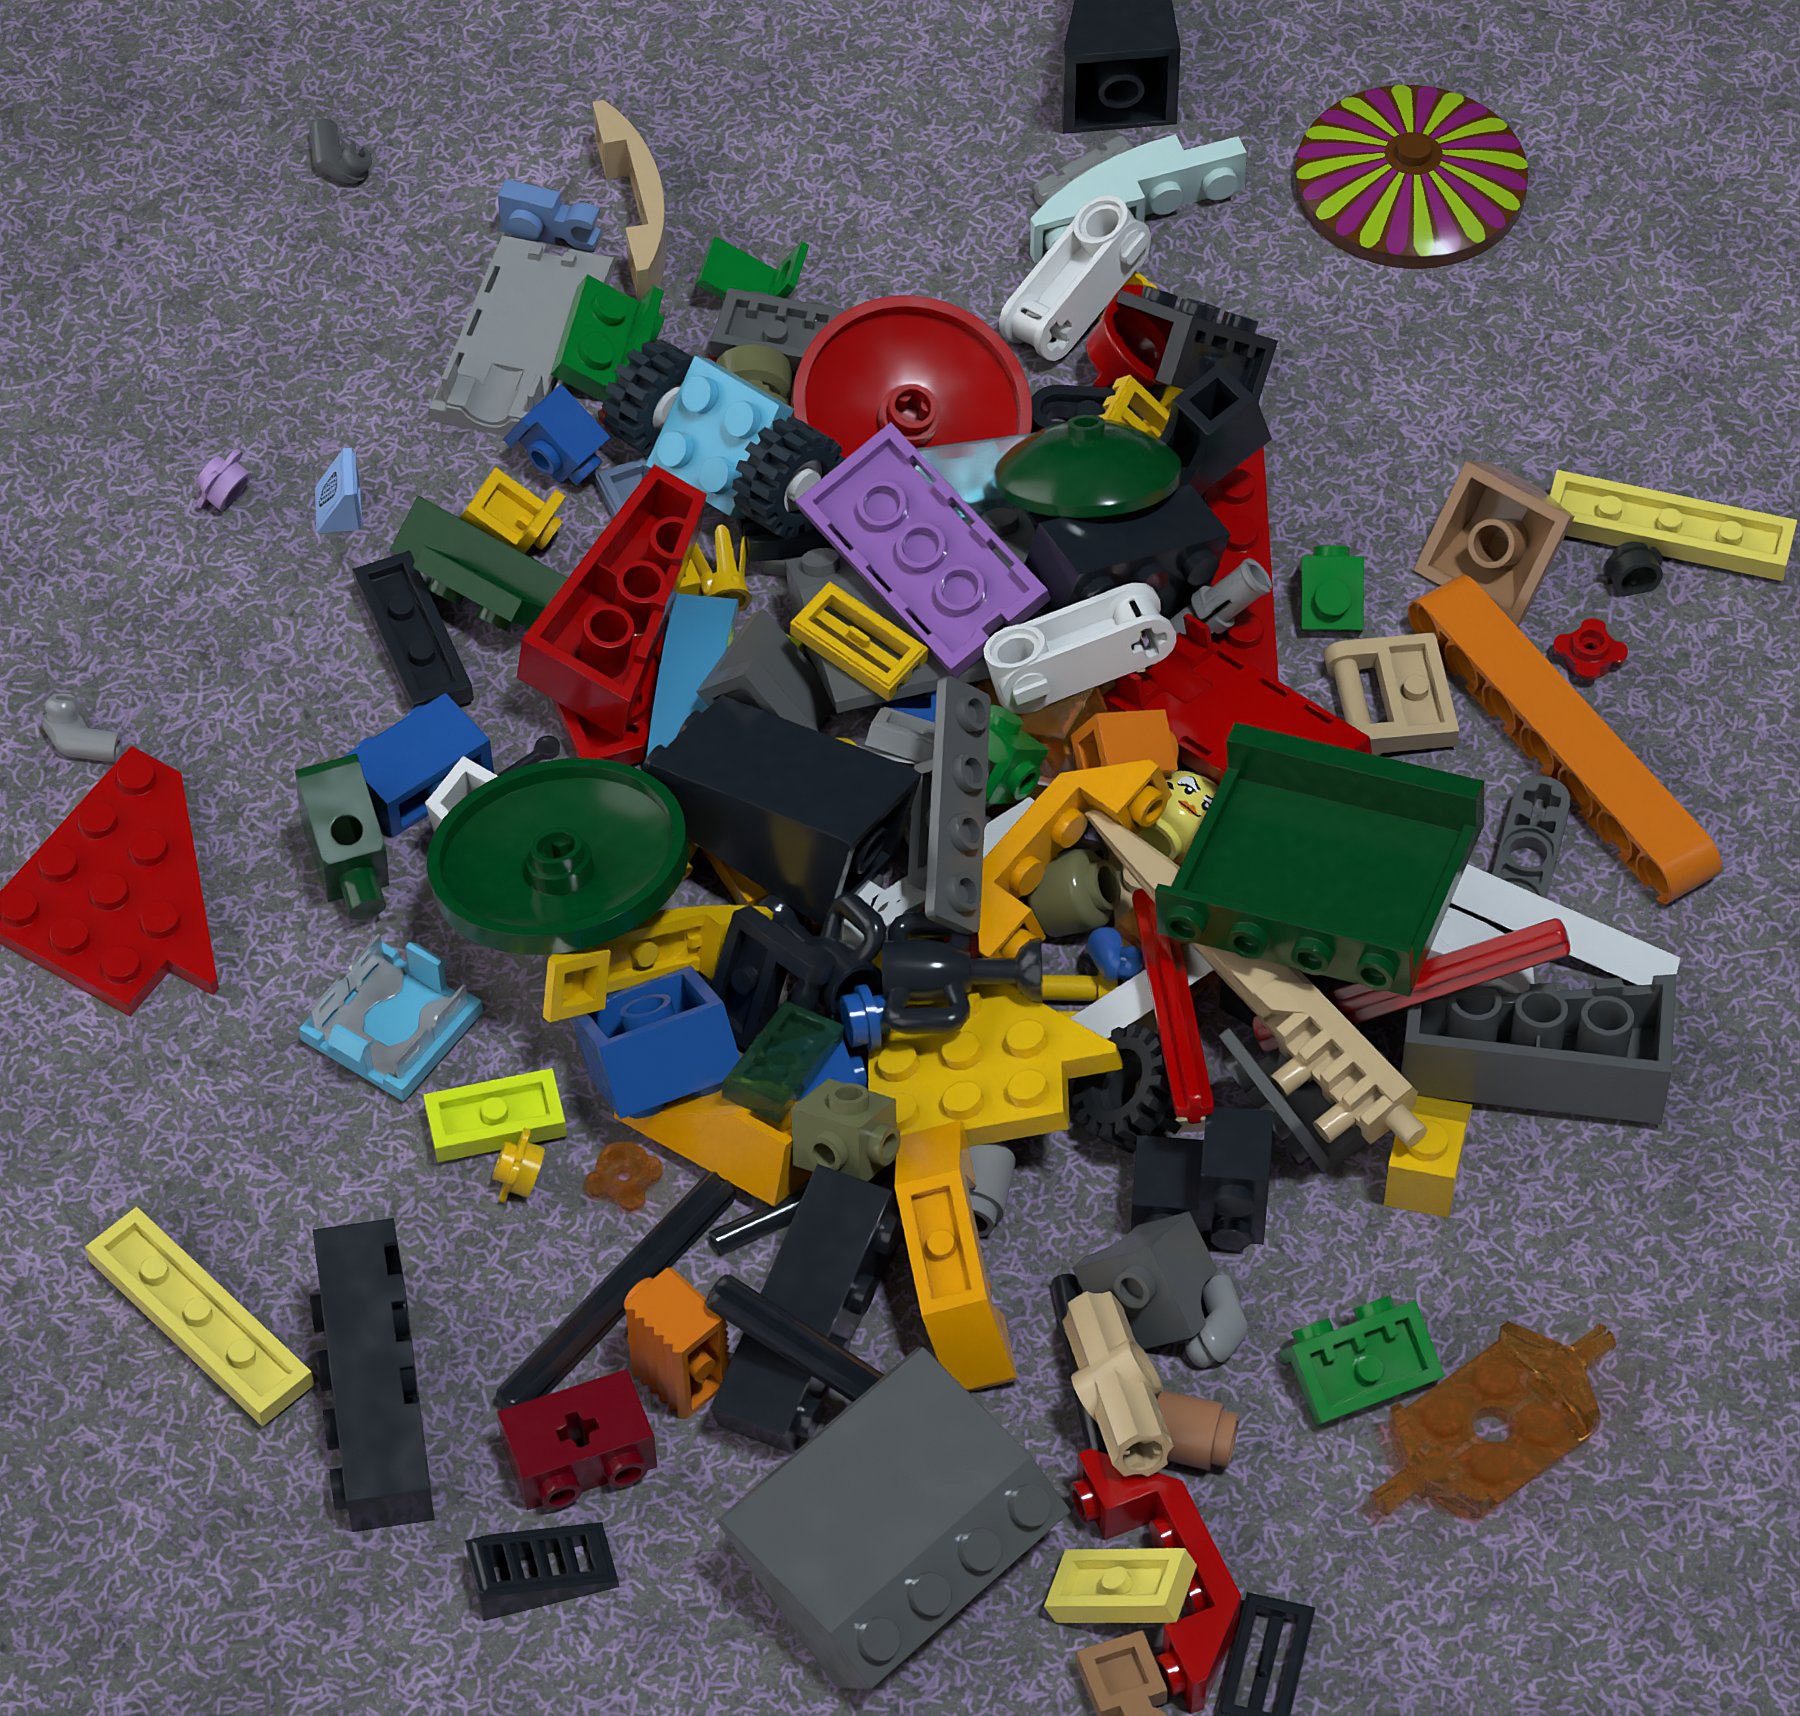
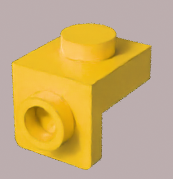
[459,467,566,553]

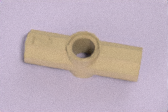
[1062,1291,1174,1477]

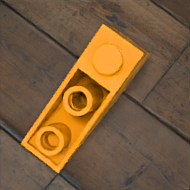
[614,1083,812,1207]

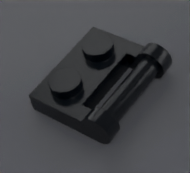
[711,905,837,1063]

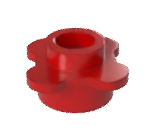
[1553,618,1628,680]

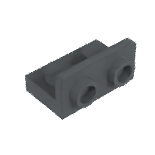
[710,288,844,372]

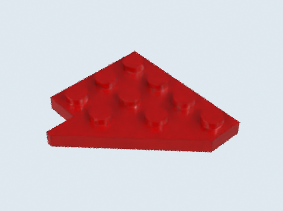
[0,746,219,1017]

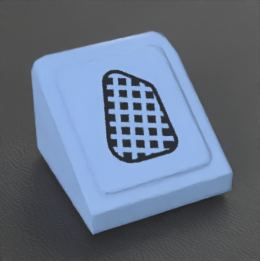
[315,448,362,533]

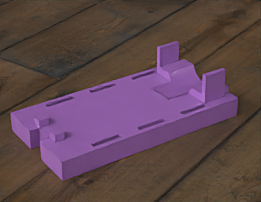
[795,422,1051,678]

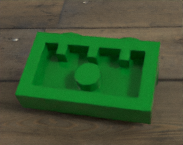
[550,274,665,402]
[1278,1295,1445,1426]

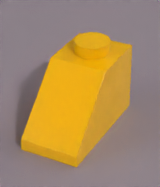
[1384,1096,1473,1218]

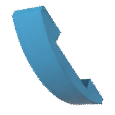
[647,594,739,756]

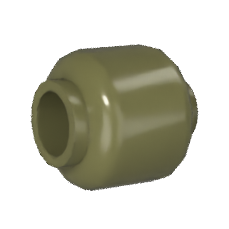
[1021,849,1121,938]

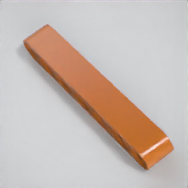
[1408,574,1722,905]

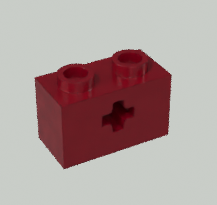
[497,1369,657,1511]

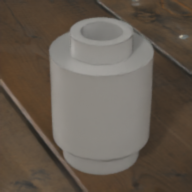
[969,1141,1015,1237]

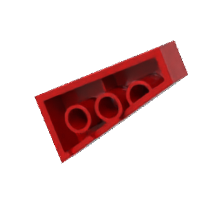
[516,464,707,740]

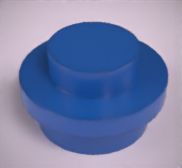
[840,984,890,1051]

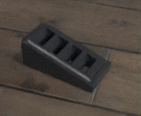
[465,1522,619,1621]

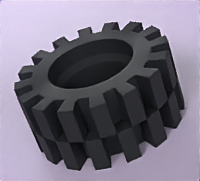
[1072,1024,1183,1154]

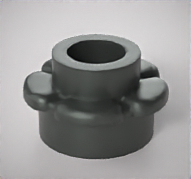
[1603,541,1663,597]

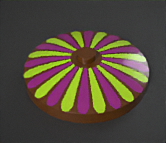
[1295,85,1528,269]

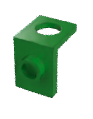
[696,237,809,300]

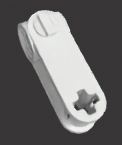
[999,195,1151,361]
[984,582,1176,714]

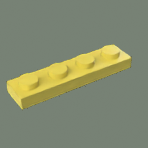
[1550,470,1797,581]
[85,1206,314,1427]

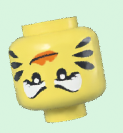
[1137,771,1218,865]

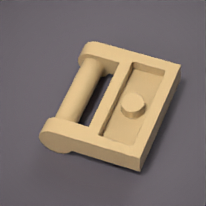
[1323,632,1460,756]

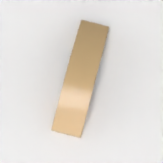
[593,100,667,301]

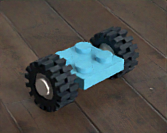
[602,340,845,538]

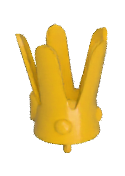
[691,524,752,611]

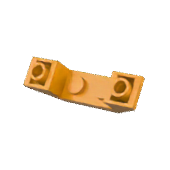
[978,759,1172,958]
[895,1120,1018,1392]

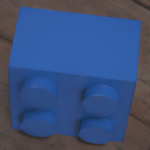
[571,965,745,1119]

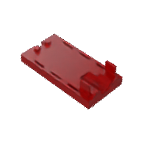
[1102,613,1372,785]

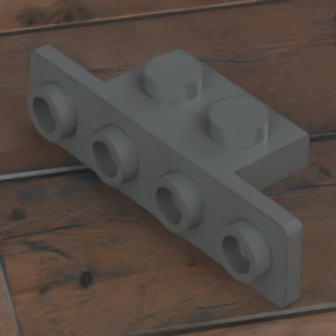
[908,676,991,935]

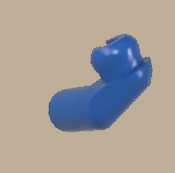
[1084,927,1143,983]

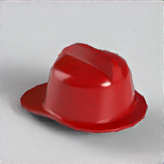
[1086,284,1174,389]

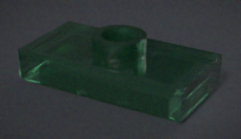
[721,1000,844,1123]

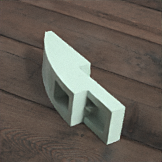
[1030,134,1247,263]

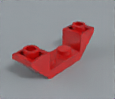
[1070,1448,1241,1714]

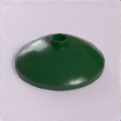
[995,415,1182,518]

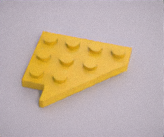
[868,950,1123,1161]

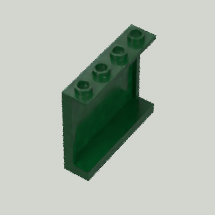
[1155,722,1484,997]

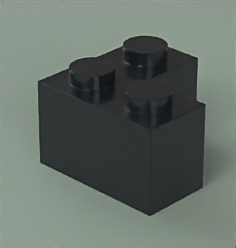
[1130,1106,1274,1250]

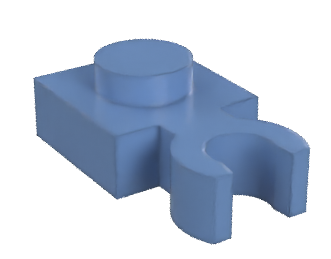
[498,179,602,251]

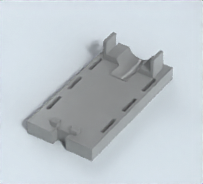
[429,235,615,436]

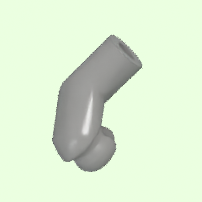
[41,693,122,763]

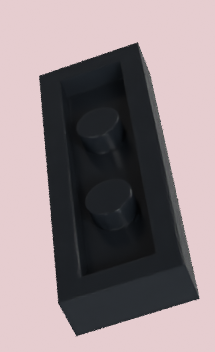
[352,551,474,710]

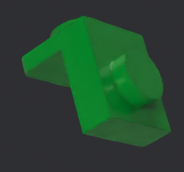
[1299,545,1364,632]
[986,705,1049,804]

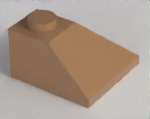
[1413,461,1575,627]

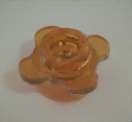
[585,1142,663,1211]

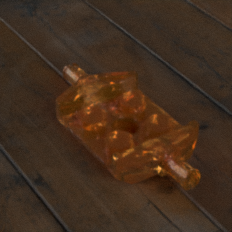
[1369,1321,1617,1519]

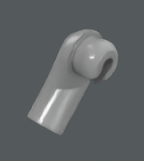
[1185,1274,1248,1368]

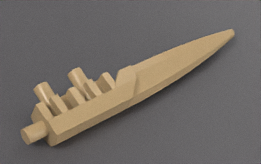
[1085,810,1427,1147]

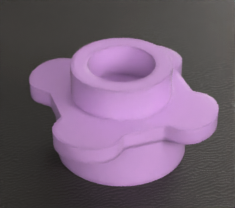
[196,449,252,511]

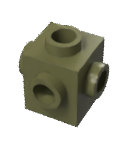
[791,1078,901,1181]

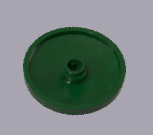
[427,758,689,955]

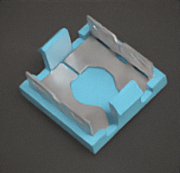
[299,934,483,1102]

